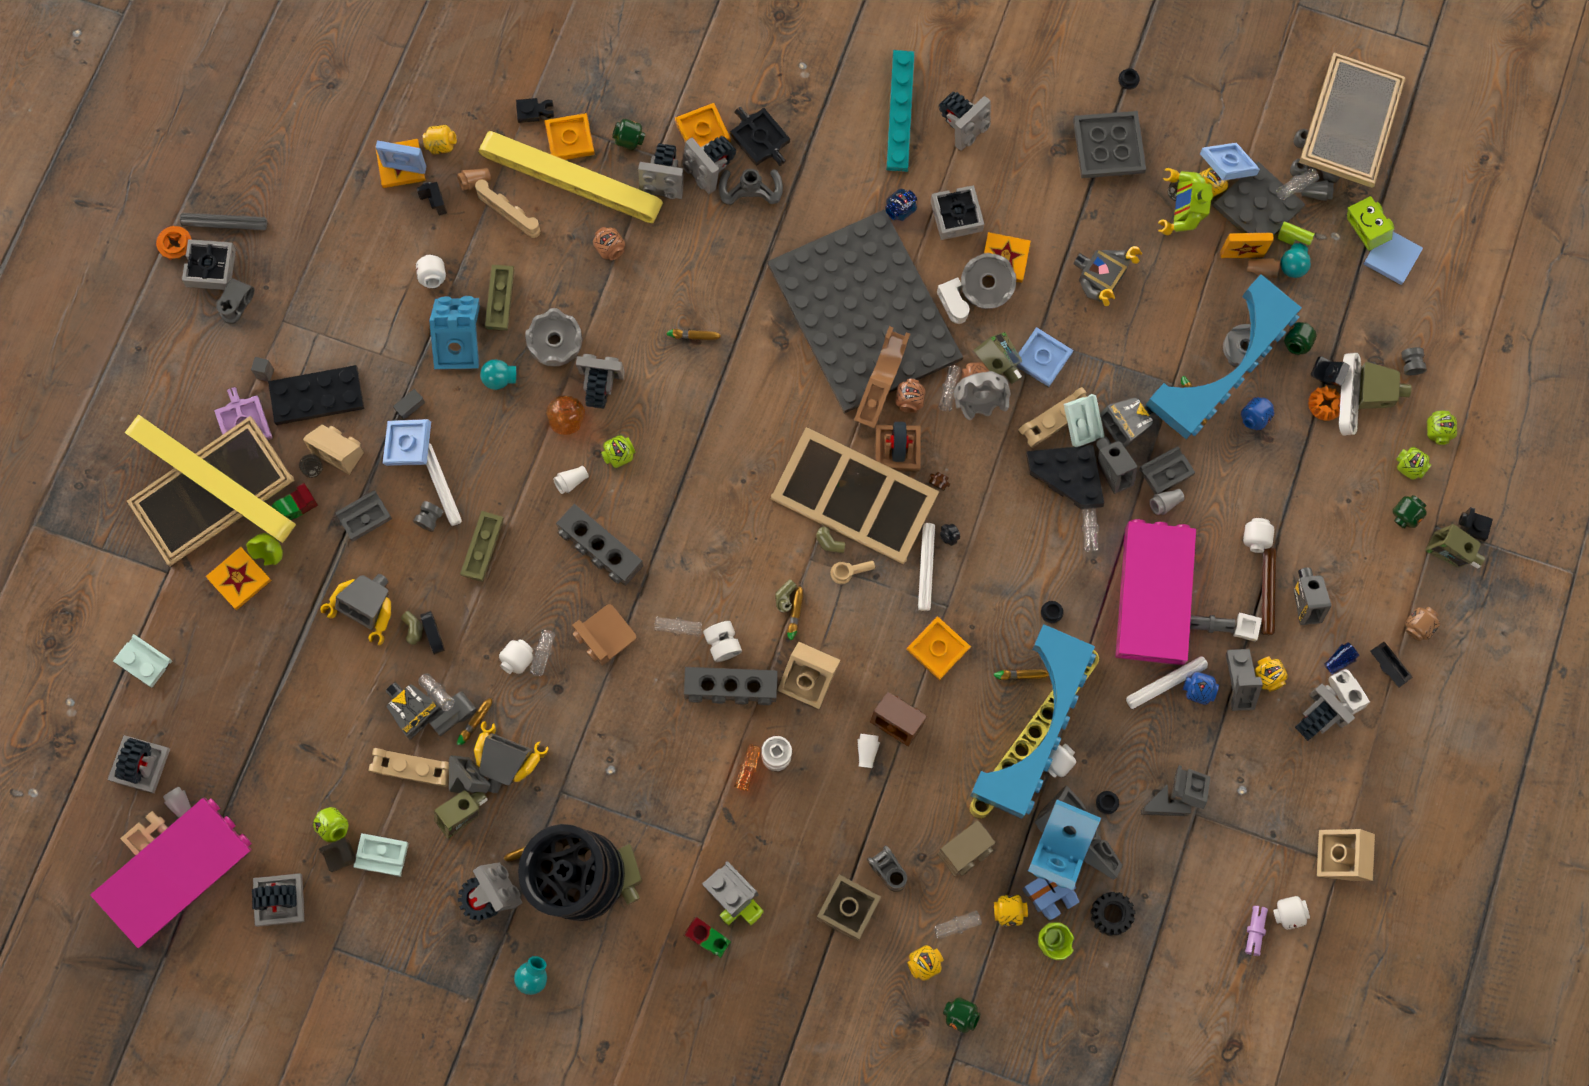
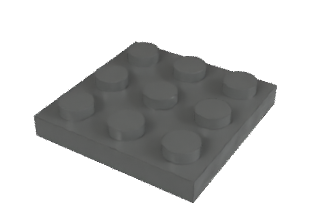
[1073,111,1146,178]
[1213,162,1306,237]

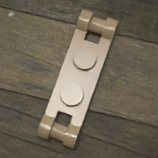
[475,180,541,238]
[1018,387,1087,448]
[368,748,449,787]

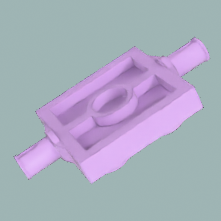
[214,387,273,461]

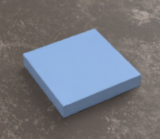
[376,140,426,174]
[1200,143,1260,180]
[1363,232,1423,285]
[1016,327,1073,387]
[383,419,431,466]

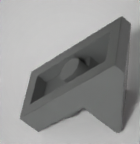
[449,755,491,793]
[1141,785,1191,817]

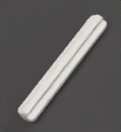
[426,443,462,526]
[918,523,935,611]
[1126,657,1208,709]

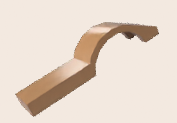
[854,326,910,428]

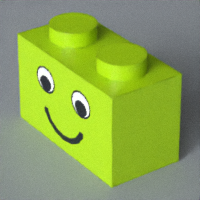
[1347,196,1394,251]

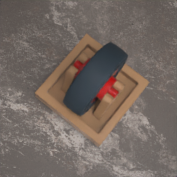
[875,422,921,471]

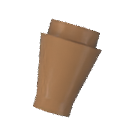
[457,168,491,191]
[1247,258,1280,279]

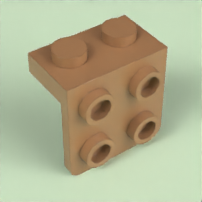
[572,604,636,666]

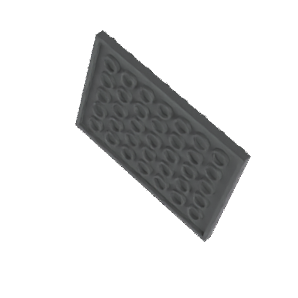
[768,210,963,413]

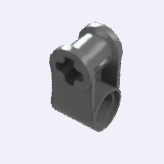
[216,278,255,324]
[867,845,907,892]

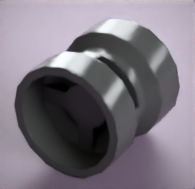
[1401,347,1427,376]
[413,501,444,532]

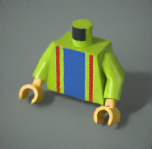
[1158,168,1213,235]

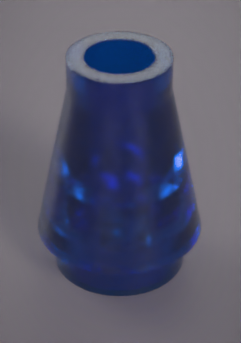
[1324,642,1360,674]

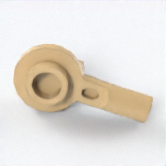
[830,561,875,584]

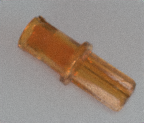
[734,744,761,792]

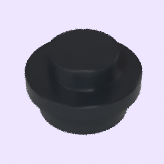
[1118,68,1140,90]
[940,524,960,546]
[1041,601,1064,624]
[1096,791,1119,814]

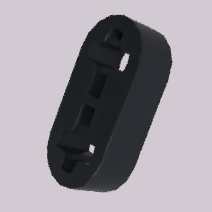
[420,611,445,655]

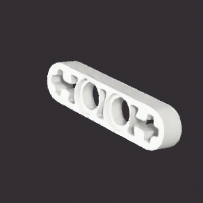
[1339,353,1361,436]

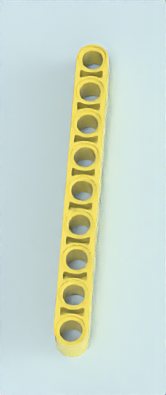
[478,131,663,223]
[125,414,296,543]
[970,650,1099,819]

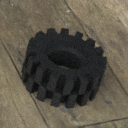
[1090,892,1136,936]

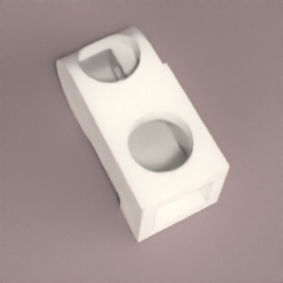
[937,278,969,324]
[1329,669,1370,715]

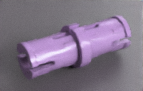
[1245,906,1268,956]

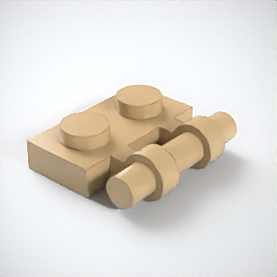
[120,811,168,855]

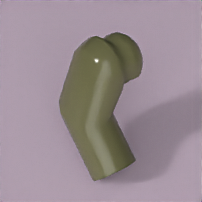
[816,527,846,553]
[775,579,797,612]
[401,611,423,645]

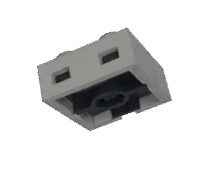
[931,185,984,240]
[182,239,236,290]

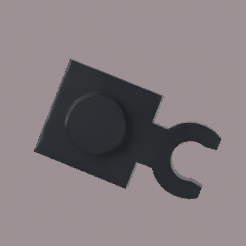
[516,98,554,123]

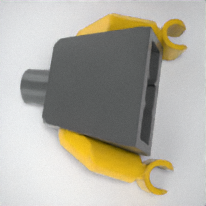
[320,574,391,646]
[474,721,548,793]

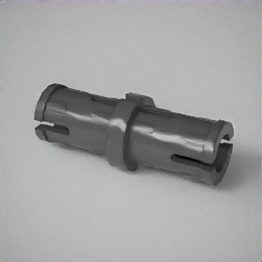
[1190,615,1235,633]

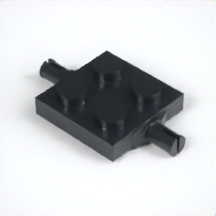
[730,107,790,166]

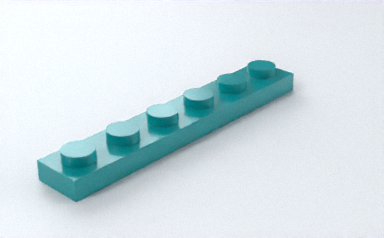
[886,50,915,172]

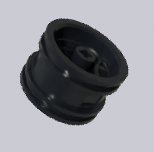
[518,824,625,921]

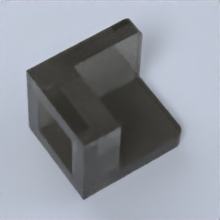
[319,837,356,872]

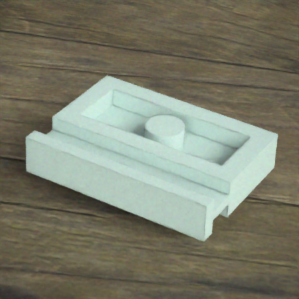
[1064,394,1105,447]
[113,634,172,688]
[354,833,409,877]

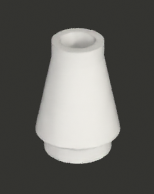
[553,466,589,494]
[857,734,880,768]

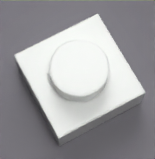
[1233,613,1262,642]

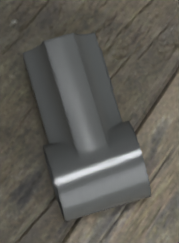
[427,691,477,737]

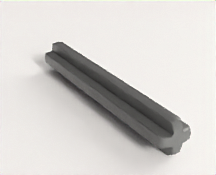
[180,213,267,230]

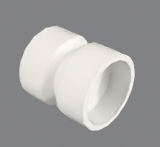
[703,621,742,662]
[762,736,792,771]

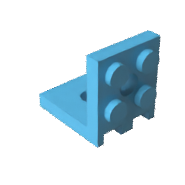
[429,296,480,369]
[1028,800,1101,890]

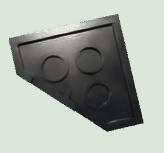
[1026,445,1104,509]

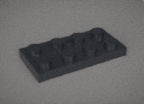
[268,365,365,425]

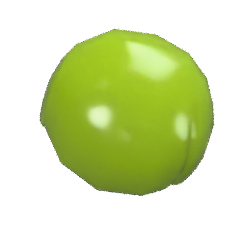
[246,533,283,566]
[1038,922,1074,960]

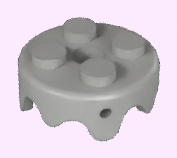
[961,253,1016,309]
[525,308,582,366]
[954,371,1011,420]

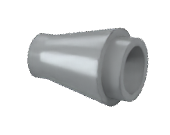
[1150,489,1185,515]
[163,787,191,818]

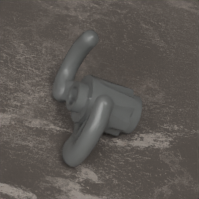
[719,169,783,205]

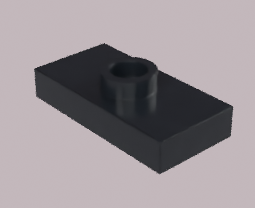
[1370,642,1413,688]

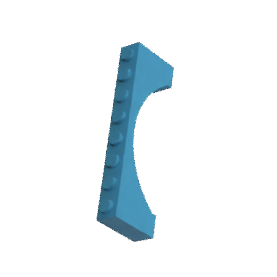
[1146,274,1302,439]
[970,624,1096,819]

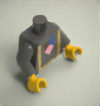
[1073,246,1142,306]

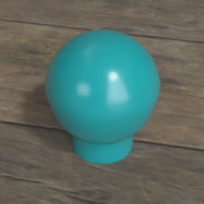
[1280,243,1311,278]
[480,359,516,390]
[514,956,547,995]

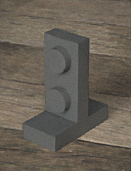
[1226,649,1263,711]

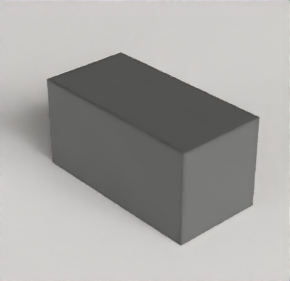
[251,357,274,381]
[393,389,425,420]

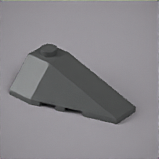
[1034,786,1123,880]

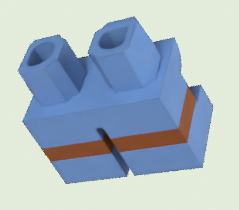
[1022,878,1079,921]

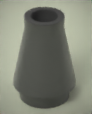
[1301,180,1333,202]

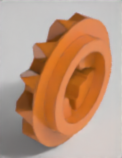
[156,226,192,260]
[1308,386,1341,421]

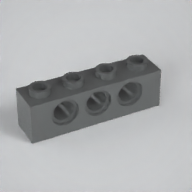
[556,504,643,586]
[684,667,777,705]

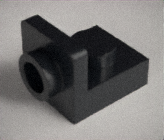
[416,182,447,216]
[1311,356,1350,386]
[1458,507,1493,541]

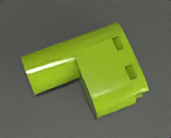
[1277,221,1315,246]
[719,899,763,926]

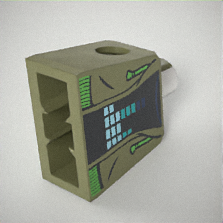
[974,332,1022,384]
[1425,524,1485,569]
[434,790,488,839]

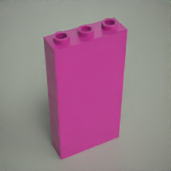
[1115,519,1196,665]
[90,798,252,948]

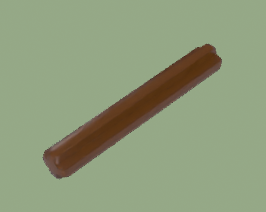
[1261,548,1276,636]

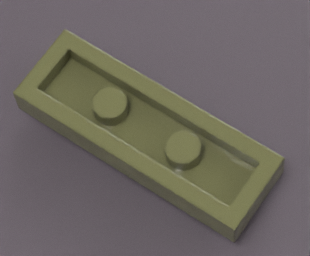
[485,265,515,331]
[460,511,504,582]

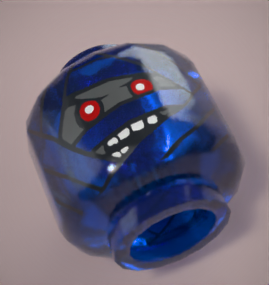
[885,189,917,221]

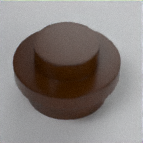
[929,472,950,491]

